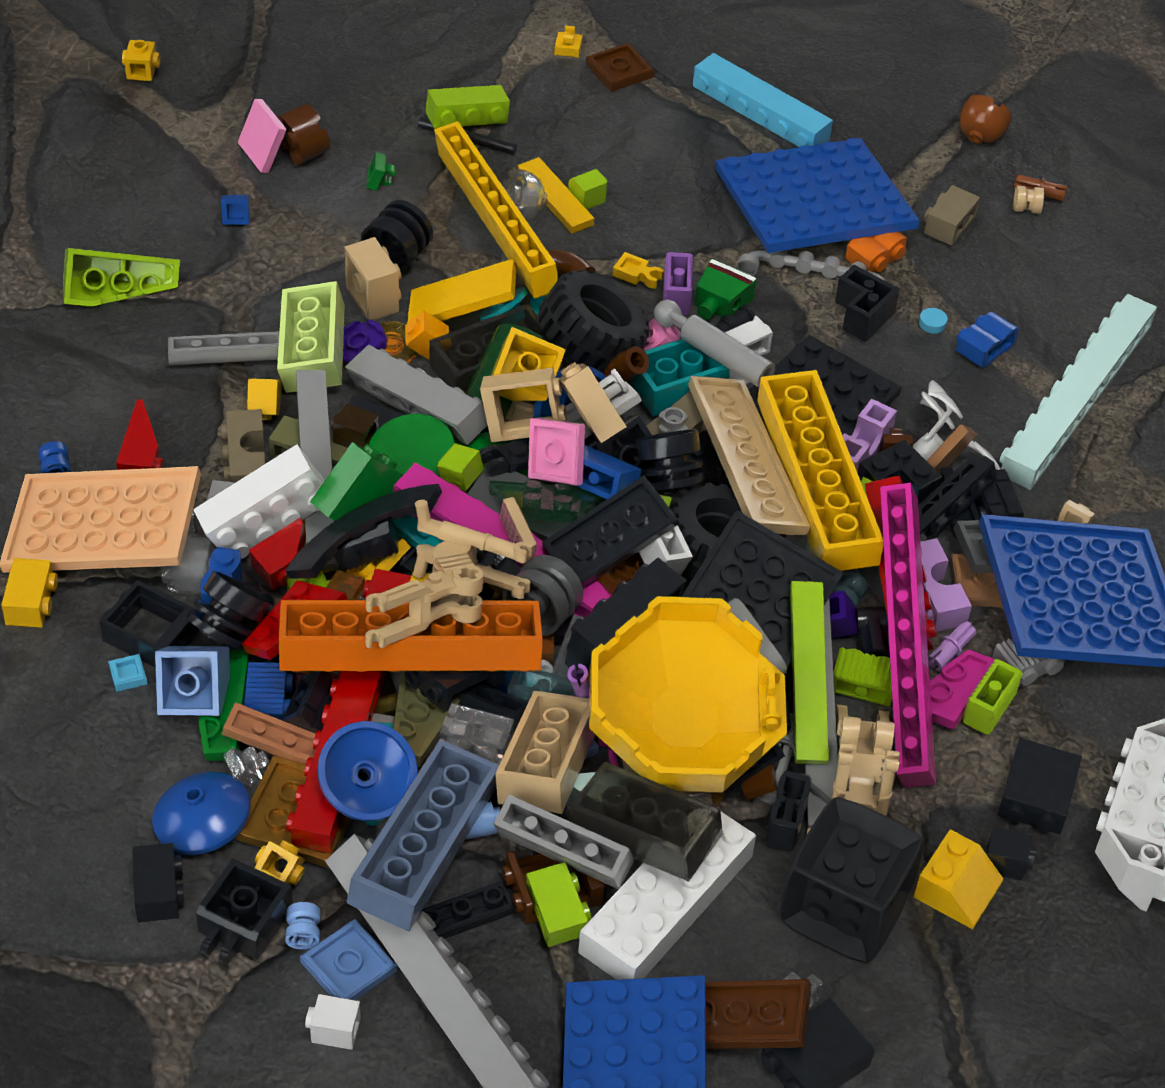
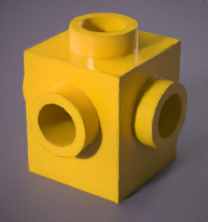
[122,40,160,81]
[254,840,305,886]

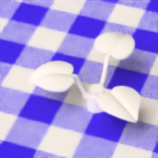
[913,380,1001,470]

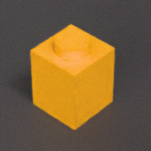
[405,310,450,361]

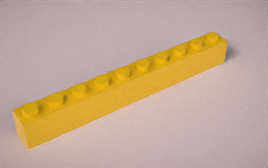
[434,121,558,299]

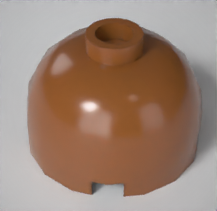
[959,95,1012,144]

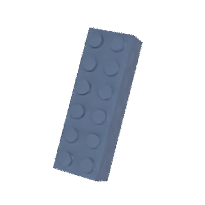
[347,739,499,932]

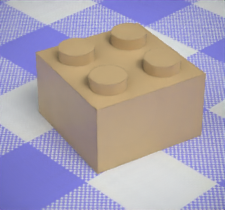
[344,237,402,320]

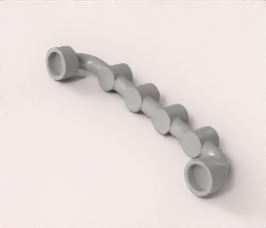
[736,250,885,280]

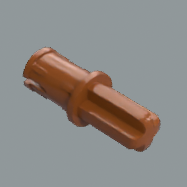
[1014,175,1067,202]

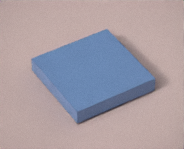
[300,919,398,1000]

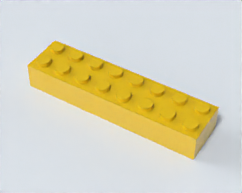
[757,370,884,571]

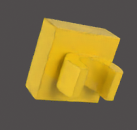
[554,25,583,58]

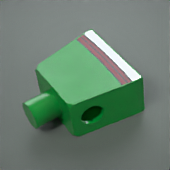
[695,259,757,320]

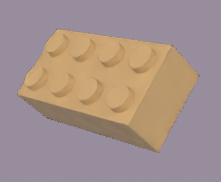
[496,690,595,814]

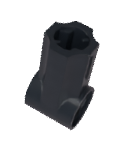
[855,607,890,658]

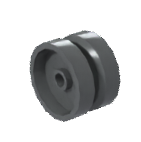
[502,555,583,636]

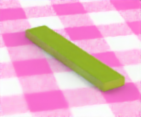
[790,581,829,765]

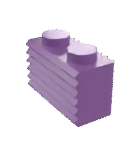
[663,252,693,315]

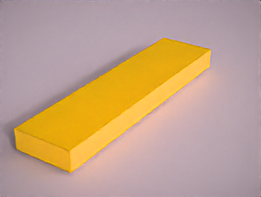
[517,157,595,234]

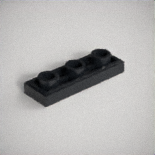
[422,881,516,939]

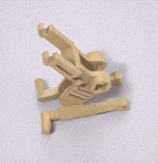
[365,500,533,648]
[807,705,900,834]

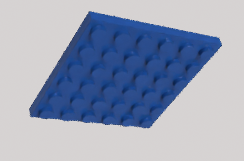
[715,138,919,253]
[978,514,1165,667]

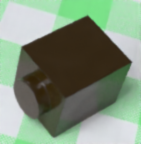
[331,403,379,448]

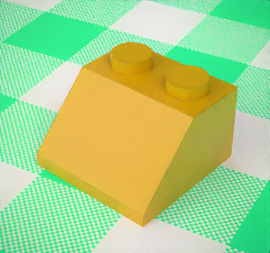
[491,327,566,401]
[914,829,1003,930]

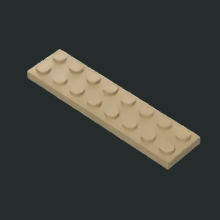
[688,376,810,535]

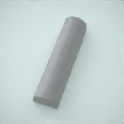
[168,331,280,365]

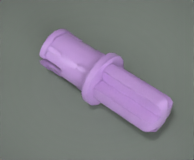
[928,621,976,672]

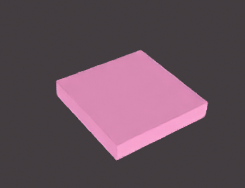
[238,99,287,173]
[528,418,585,486]

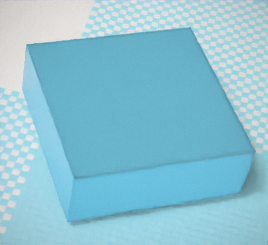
[108,654,147,692]

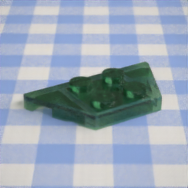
[489,480,605,522]

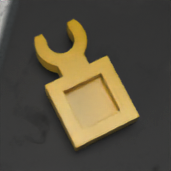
[612,252,664,289]

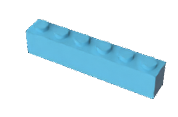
[693,53,833,147]

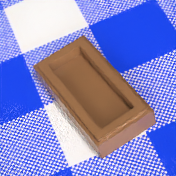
[927,425,978,473]

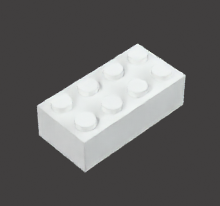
[193,444,324,559]

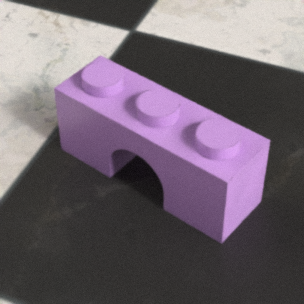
[843,399,897,473]
[921,538,972,632]

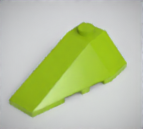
[63,248,180,307]

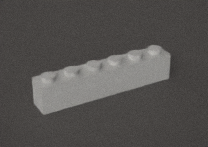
[345,344,488,445]

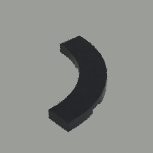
[285,484,442,579]

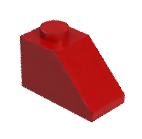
[249,518,305,591]

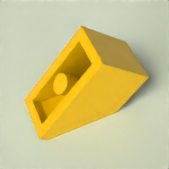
[247,378,283,420]

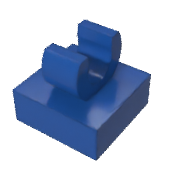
[221,195,250,225]

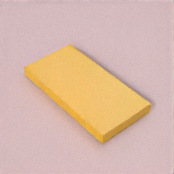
[407,259,517,322]

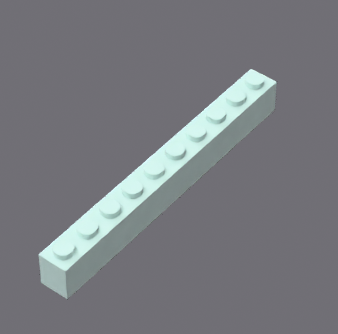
[999,294,1157,490]

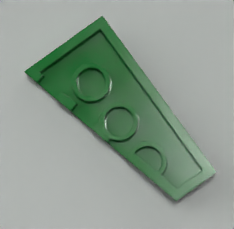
[198,649,252,761]

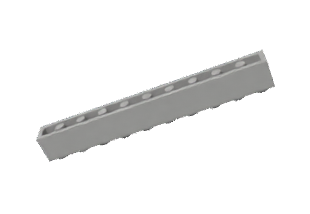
[325,834,550,1088]

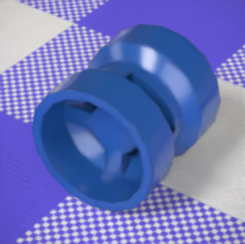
[38,441,71,473]

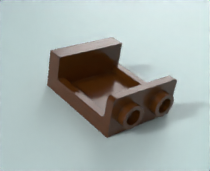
[501,851,604,925]

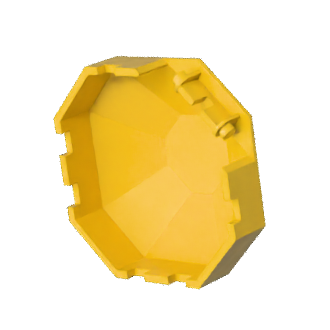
[589,596,787,793]

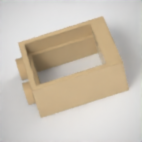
[560,362,626,443]
[480,368,567,442]

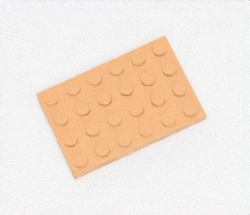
[0,466,201,573]

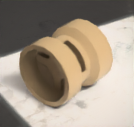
[1013,186,1044,214]

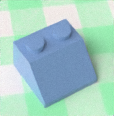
[155,646,230,716]

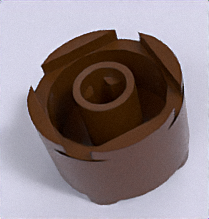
[277,104,330,166]

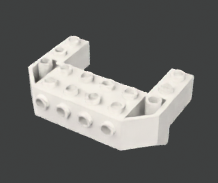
[1095,719,1165,912]

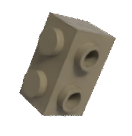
[923,185,980,246]

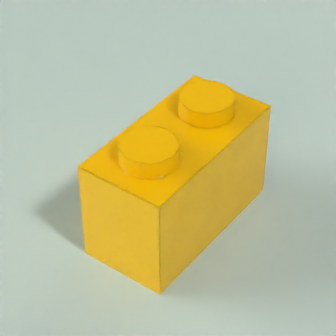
[1,558,58,628]

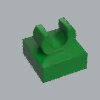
[366,152,396,191]

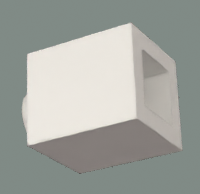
[305,994,361,1050]

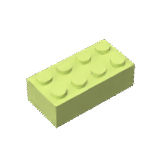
[277,281,345,393]

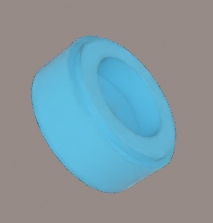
[919,308,948,334]

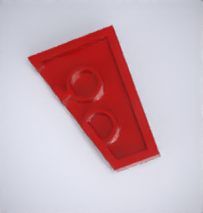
[242,580,348,660]

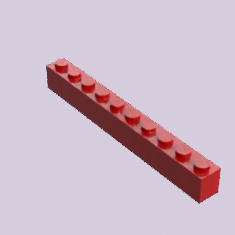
[286,568,411,854]

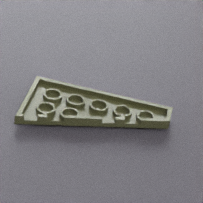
[393,671,469,767]

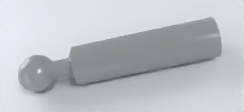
[654,299,776,387]

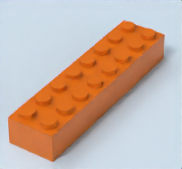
[279,600,543,672]

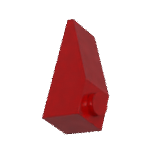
[116,399,164,470]

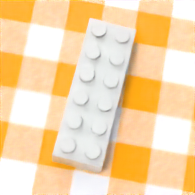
[578,799,756,980]

